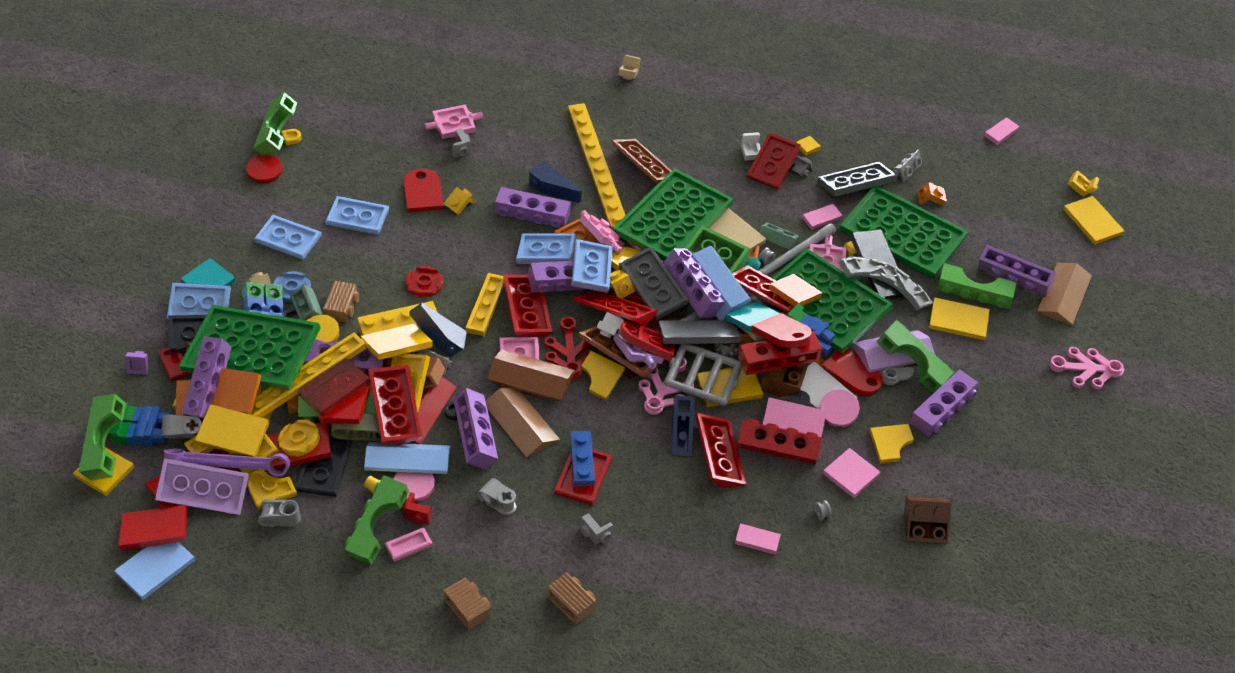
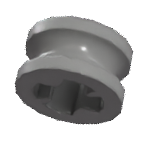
[758,248,776,266]
[815,500,832,521]

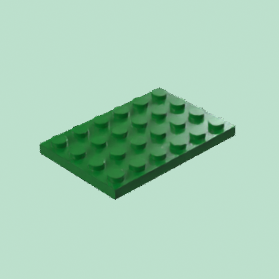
[613,168,734,261]
[839,186,969,279]
[764,248,893,353]
[179,305,321,390]

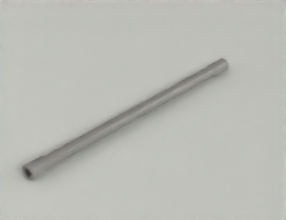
[679,223,836,321]

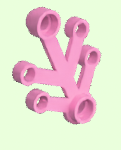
[1049,347,1124,390]
[638,356,694,415]

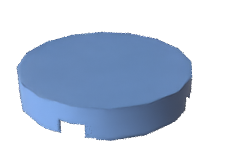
[273,271,311,303]

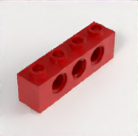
[738,331,822,375]
[737,419,822,465]

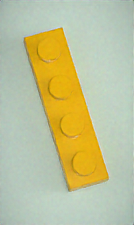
[466,273,505,337]

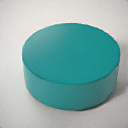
[745,257,761,270]

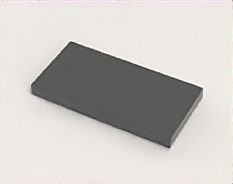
[818,162,897,197]
[619,247,689,321]
[658,320,741,344]

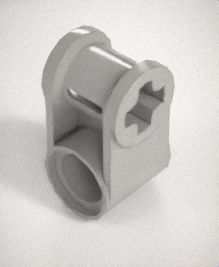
[162,415,202,439]
[477,478,516,515]
[258,499,301,527]

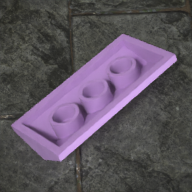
[852,330,935,373]
[155,458,249,515]

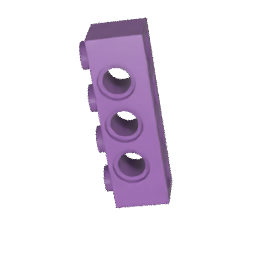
[495,187,571,228]
[978,245,1056,297]
[663,248,725,318]
[527,261,586,293]
[182,336,232,422]
[303,339,386,377]
[910,369,978,437]
[453,388,498,469]

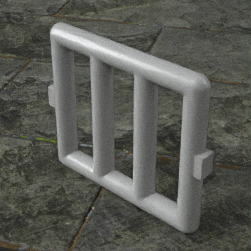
[664,344,742,406]

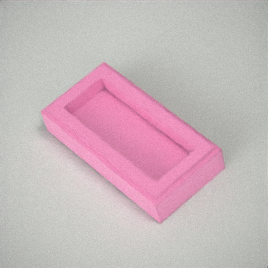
[984,117,1020,145]
[802,204,843,230]
[735,524,781,555]
[385,527,433,562]

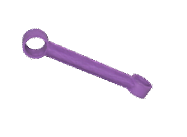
[164,449,290,476]

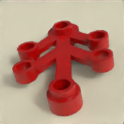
[544,317,595,380]

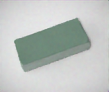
[759,222,799,250]
[290,284,323,321]

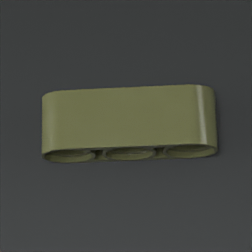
[331,414,381,442]

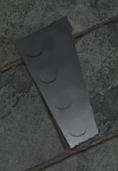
[168,314,207,353]

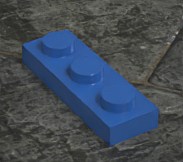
[570,431,595,486]

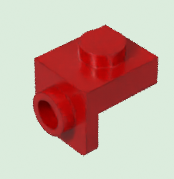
[402,492,431,524]

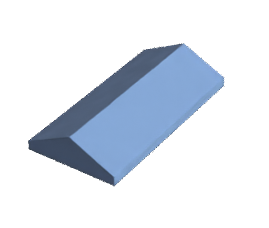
[692,246,751,320]
[364,442,450,474]

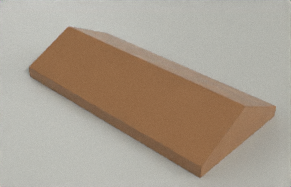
[1037,263,1092,325]
[486,387,560,459]

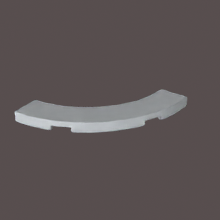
[838,257,933,311]

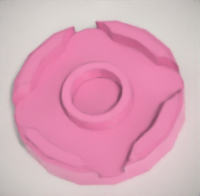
[820,390,860,427]
[394,472,435,501]

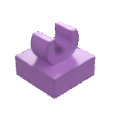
[125,351,148,375]

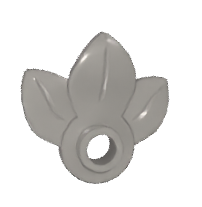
[880,366,914,385]

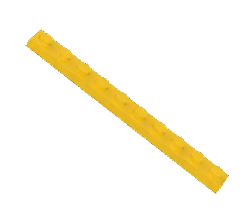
[568,103,626,230]
[184,332,367,454]

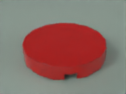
[246,155,283,184]
[406,266,443,297]

